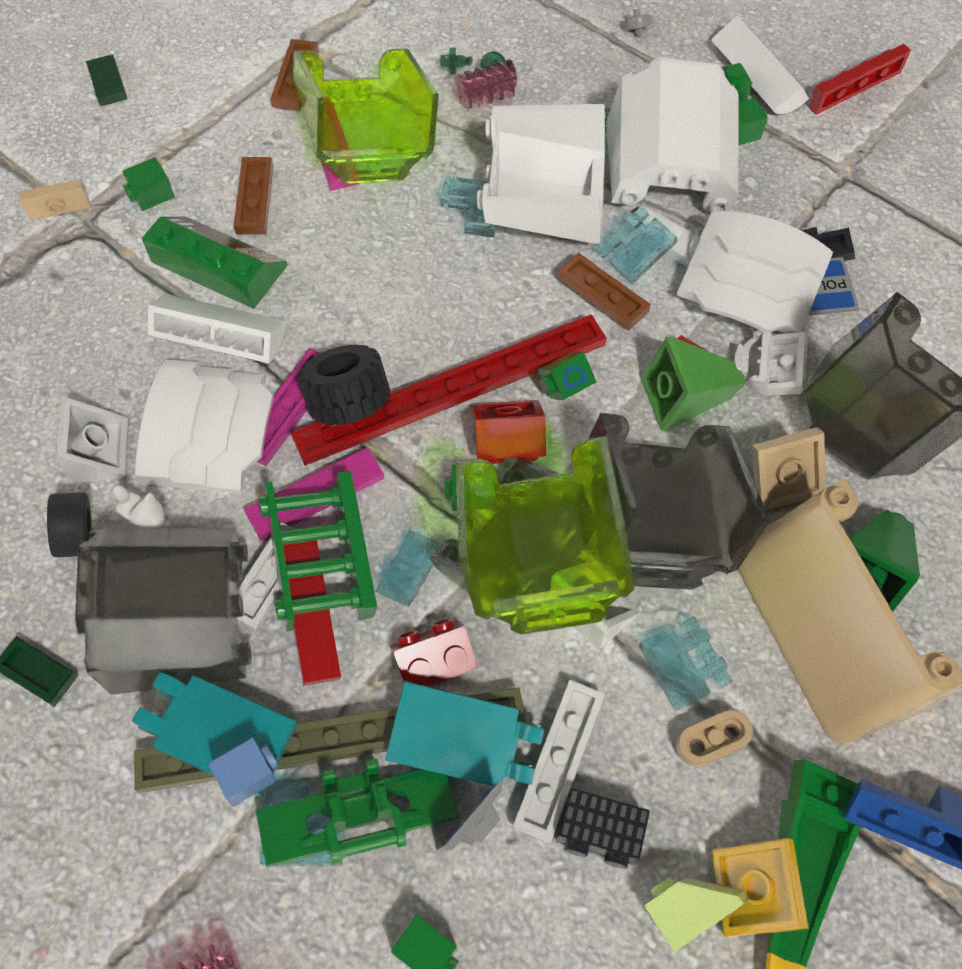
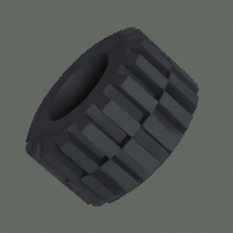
[298,345,391,425]

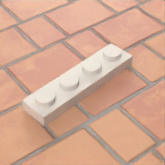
[513,680,605,843]

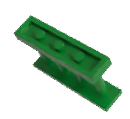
[259,471,377,632]

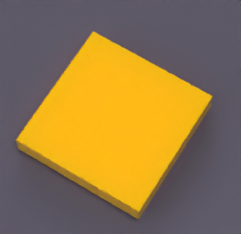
[711,838,809,937]

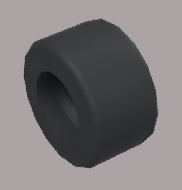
[47,492,91,558]

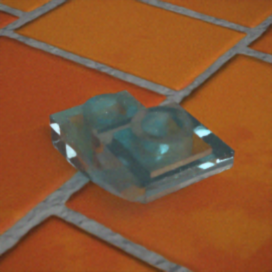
[375,530,442,607]

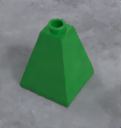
[849,510,920,611]

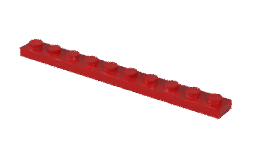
[291,314,607,466]

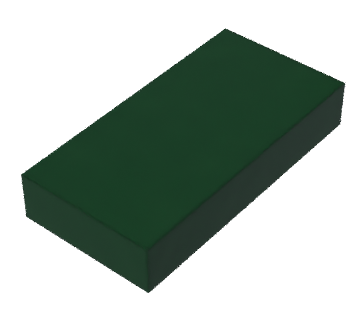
[86,54,128,106]
[0,636,78,707]

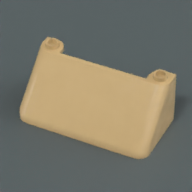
[735,479,962,744]

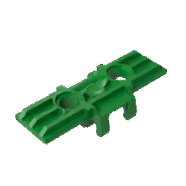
[255,759,459,868]

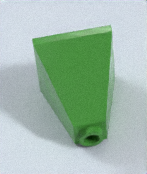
[641,337,744,431]

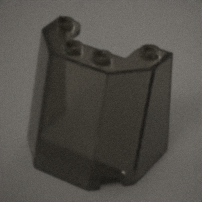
[801,292,962,480]
[588,413,770,590]
[75,527,252,695]

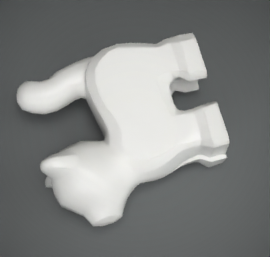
[112,485,172,548]

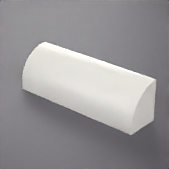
[711,15,809,114]
[148,294,285,363]

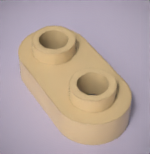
[677,710,753,768]

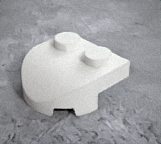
[735,330,808,396]

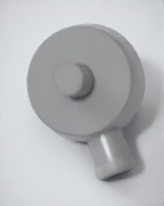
[625,8,653,36]

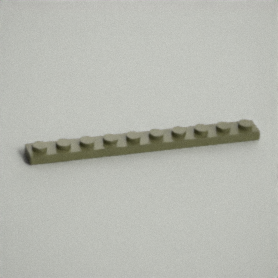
[134,687,526,793]

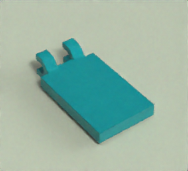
[132,672,298,798]
[385,681,544,788]

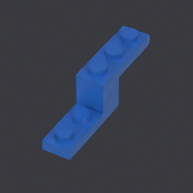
[845,779,962,870]

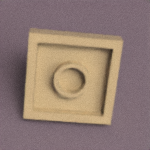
[752,427,826,512]

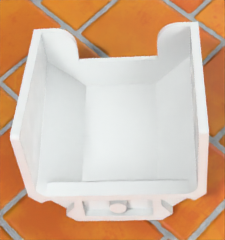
[606,57,738,214]
[477,104,605,244]

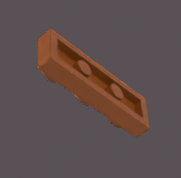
[271,39,319,110]
[234,157,274,234]
[557,252,651,331]

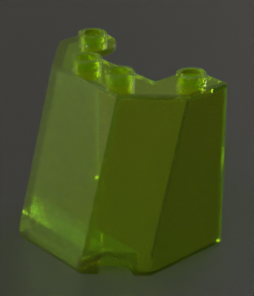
[294,48,439,184]
[456,436,635,635]

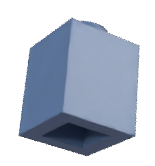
[208,738,278,807]

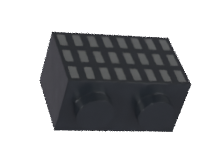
[557,788,650,869]

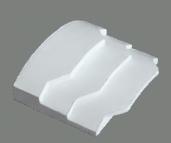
[677,211,833,334]
[135,359,274,493]

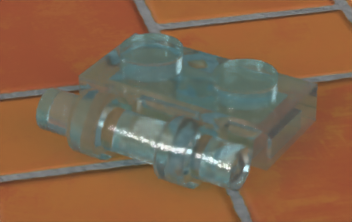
[596,207,678,285]
[639,616,733,712]

